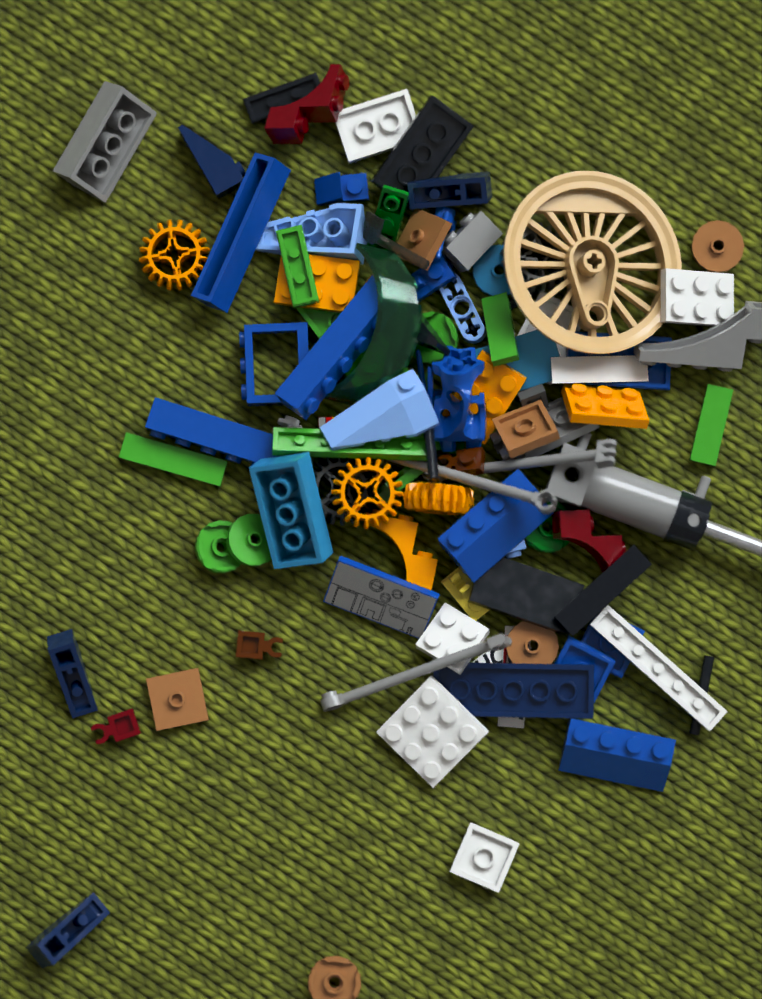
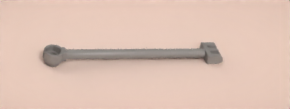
[422,439,617,484]
[370,459,557,514]
[320,634,512,712]

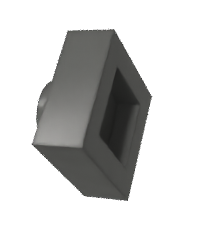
[517,384,549,408]

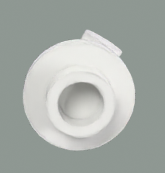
[277,416,303,428]

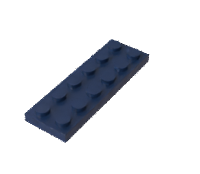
[434,662,594,719]

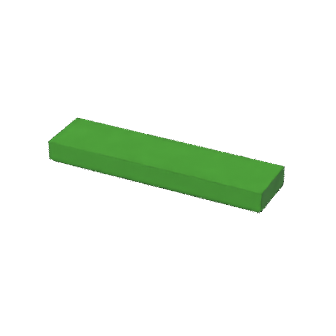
[119,432,228,487]

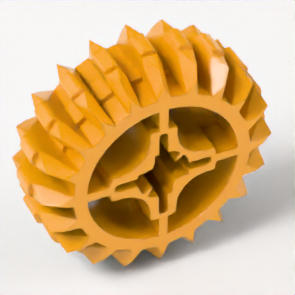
[139,220,210,291]
[331,457,404,529]
[403,482,475,516]

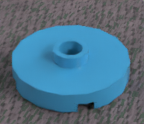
[473,245,511,296]

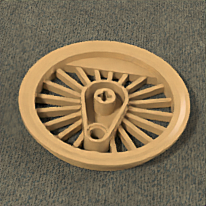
[503,171,682,354]

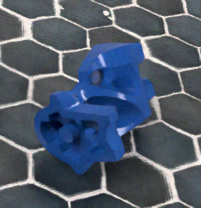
[432,346,487,452]

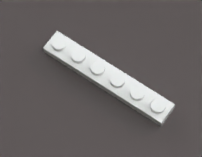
[589,605,728,731]

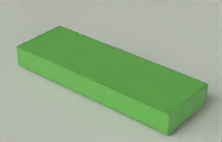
[276,225,320,309]
[481,292,519,367]
[689,384,733,467]

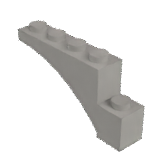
[633,301,762,372]

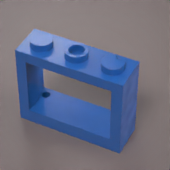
[239,322,309,407]

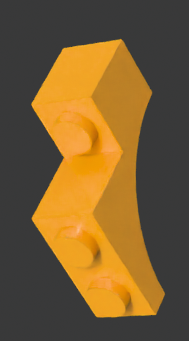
[364,509,438,591]

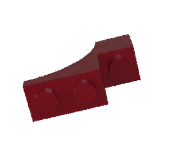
[264,64,349,144]
[552,510,626,573]

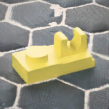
[441,567,490,621]

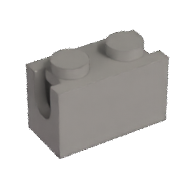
[442,211,503,273]

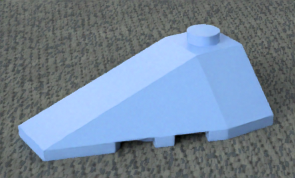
[256,203,367,265]
[320,369,439,450]

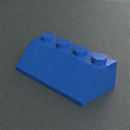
[438,469,554,583]
[558,718,676,792]

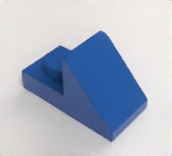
[314,172,369,206]

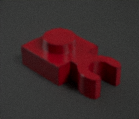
[91,708,142,744]

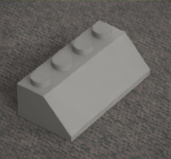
[53,81,157,203]

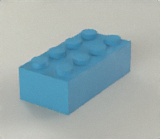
[249,452,333,569]

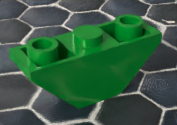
[366,185,409,258]

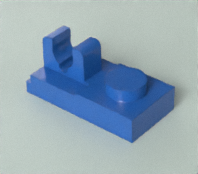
[400,254,457,306]

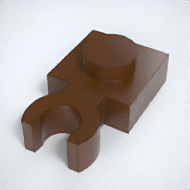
[439,447,485,475]
[236,630,283,660]

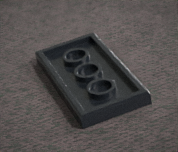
[371,95,474,212]
[468,558,584,636]

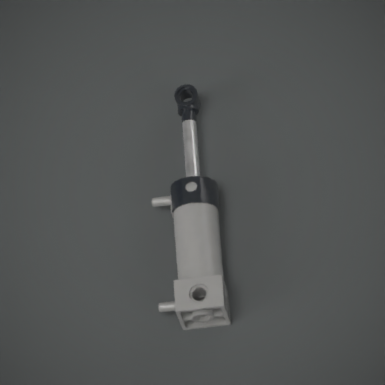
[545,432,762,557]

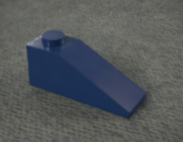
[178,125,246,200]
[407,172,492,209]
[47,629,98,718]
[25,892,110,968]

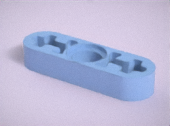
[439,273,486,344]

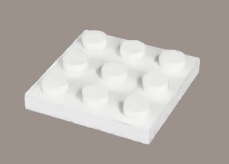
[376,675,489,788]

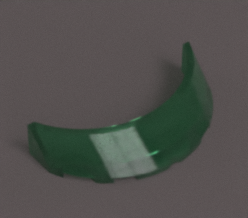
[324,243,422,406]

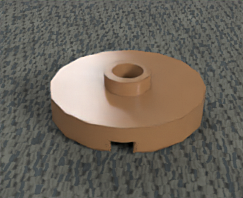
[691,220,744,273]
[506,621,559,664]
[308,955,361,999]

